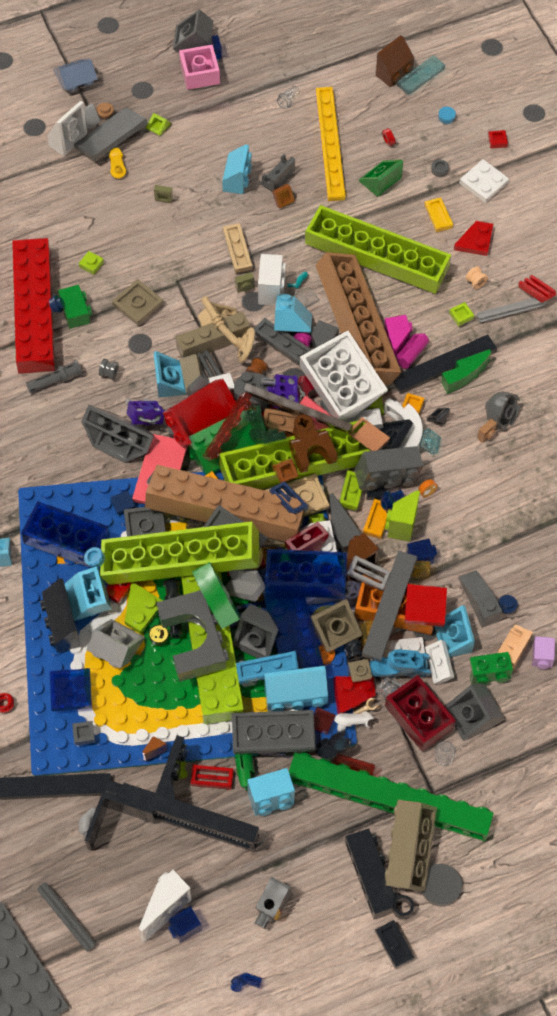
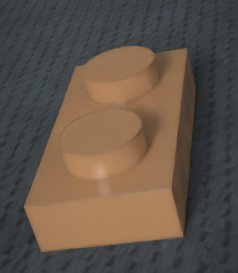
[263,408,299,432]

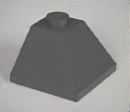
[233,604,278,658]

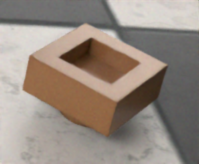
[477,419,497,443]

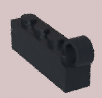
[345,828,414,920]

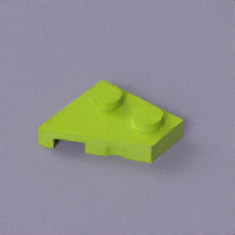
[125,582,163,634]

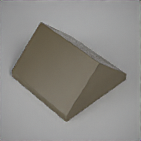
[311,599,363,652]

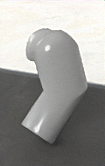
[78,807,96,837]

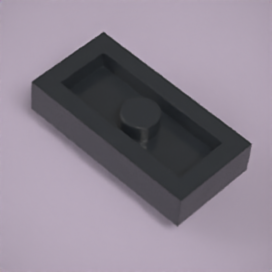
[375,920,415,969]

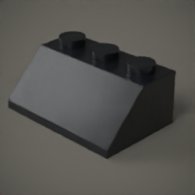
[40,578,80,653]

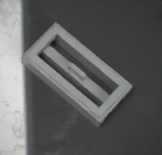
[347,555,391,591]

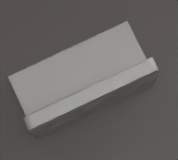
[225,569,266,601]

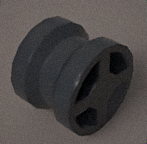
[343,640,366,662]

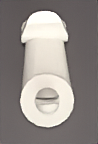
[334,711,374,732]

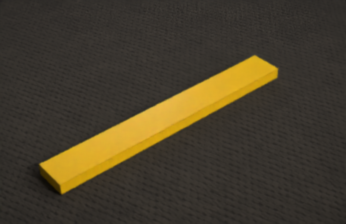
[316,87,345,201]

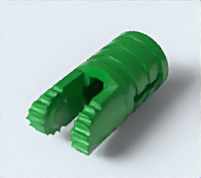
[234,753,255,791]

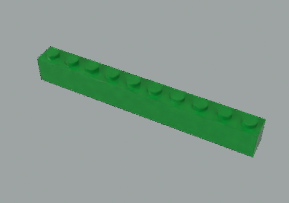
[289,753,494,842]

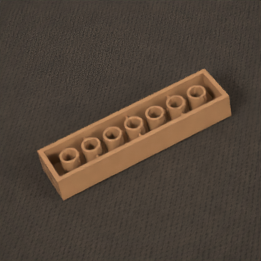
[315,252,401,385]
[145,465,307,542]

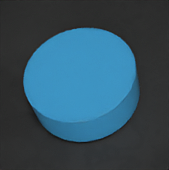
[438,106,456,124]
[84,547,105,568]

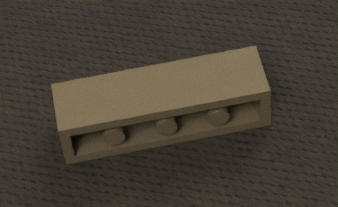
[176,311,250,358]

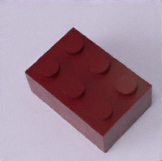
[385,675,456,752]

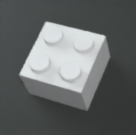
[258,254,286,306]

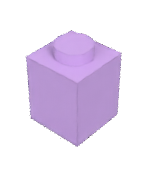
[532,636,555,669]

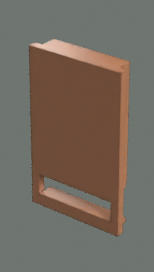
[349,417,390,451]

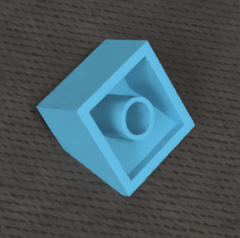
[274,294,312,333]

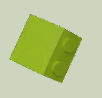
[385,490,420,542]

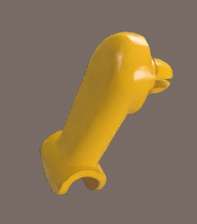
[109,148,126,179]

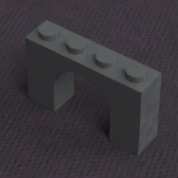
[156,590,229,682]

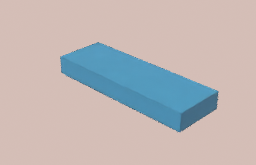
[236,651,299,684]

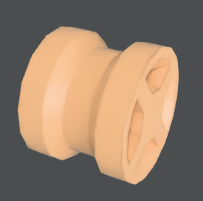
[465,266,488,289]

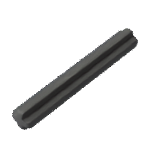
[37,882,96,952]

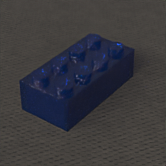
[21,501,110,568]
[265,549,347,599]

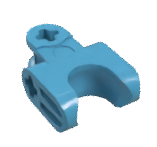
[370,649,432,678]

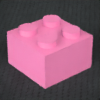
[179,45,220,90]

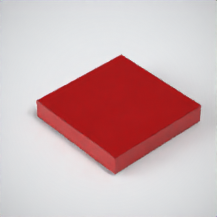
[404,584,447,627]

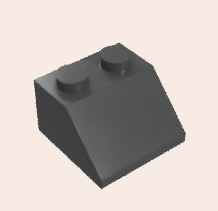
[173,9,213,51]
[444,684,504,741]

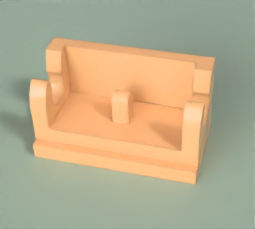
[498,625,533,669]

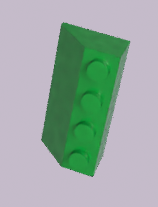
[188,406,272,475]

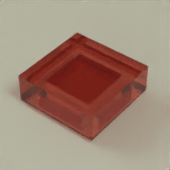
[314,707,335,735]

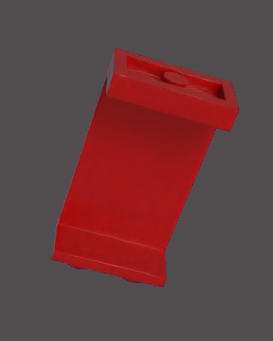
[163,379,240,446]

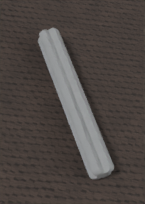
[477,298,546,323]

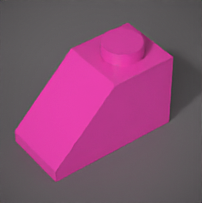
[384,315,413,356]

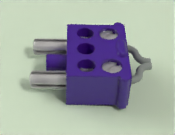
[261,374,305,408]
[126,398,165,425]

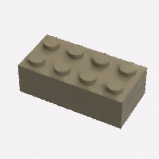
[385,800,437,892]

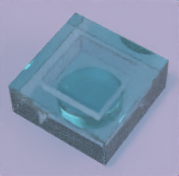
[420,428,441,455]

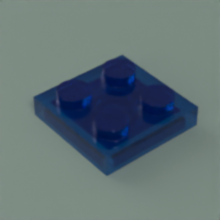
[50,668,92,712]

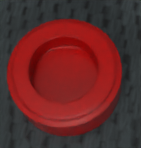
[382,128,396,146]

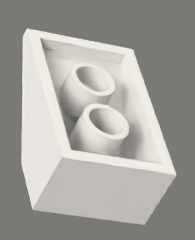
[47,101,87,157]
[139,870,192,942]

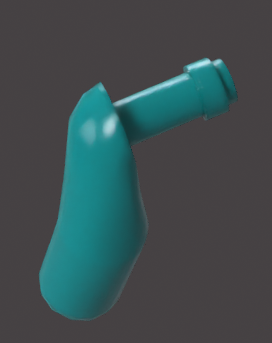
[287,271,308,289]

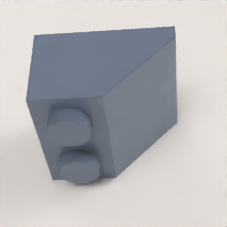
[53,58,97,92]

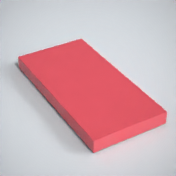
[132,434,188,504]

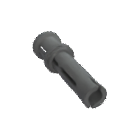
[25,360,82,393]

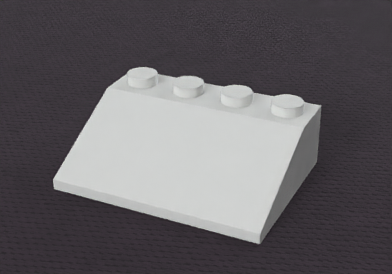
[300,331,388,421]

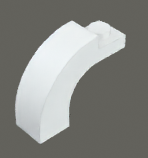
[384,398,422,449]

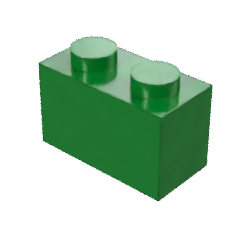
[58,284,92,329]

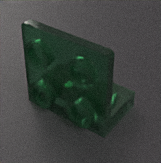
[245,406,286,444]

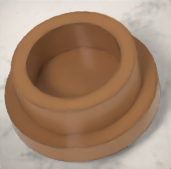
[96,103,114,119]

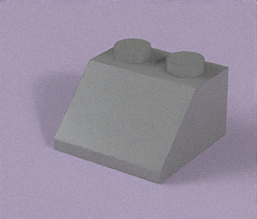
[87,619,145,668]

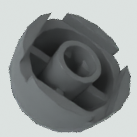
[485,391,520,430]

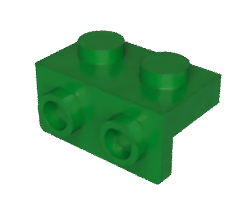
[470,652,513,685]

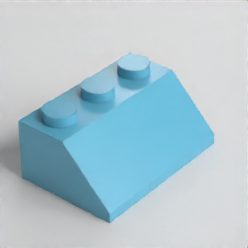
[264,666,328,712]

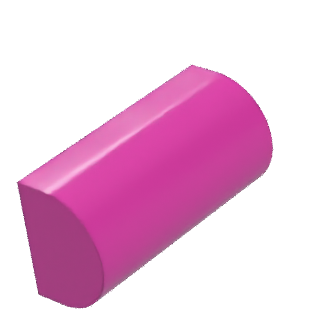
[395,333,429,369]

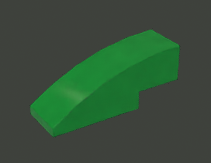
[441,349,491,394]
[192,562,240,629]

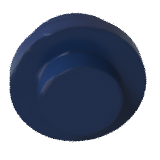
[49,295,65,313]
[498,595,518,614]

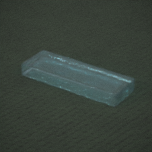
[397,55,445,95]

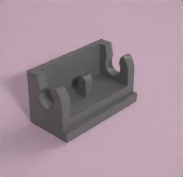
[260,154,295,192]

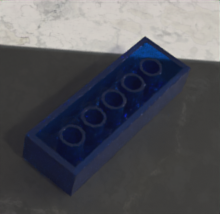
[257,561,324,669]

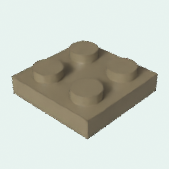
[112,279,164,325]

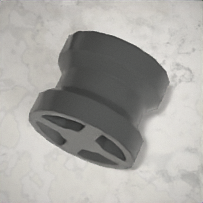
[99,358,119,380]

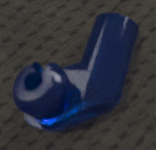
[230,973,263,992]

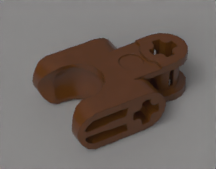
[289,414,337,473]

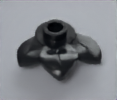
[315,730,351,760]

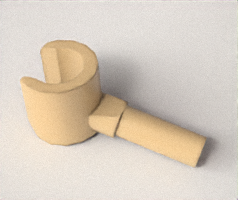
[353,698,381,714]

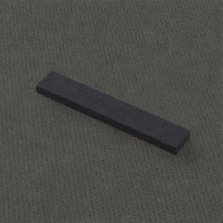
[393,334,497,394]
[0,773,111,800]

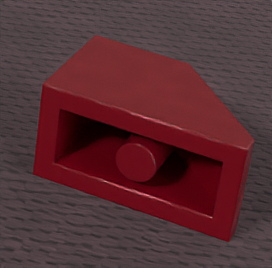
[285,521,329,567]

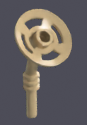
[201,296,255,363]

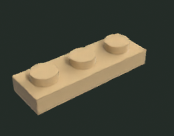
[223,223,252,273]

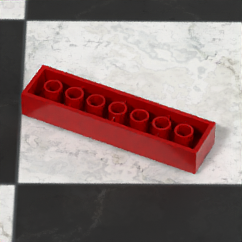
[12,238,55,374]

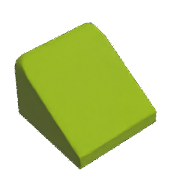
[146,113,171,136]

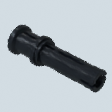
[163,578,183,639]

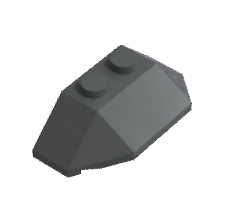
[81,405,155,462]

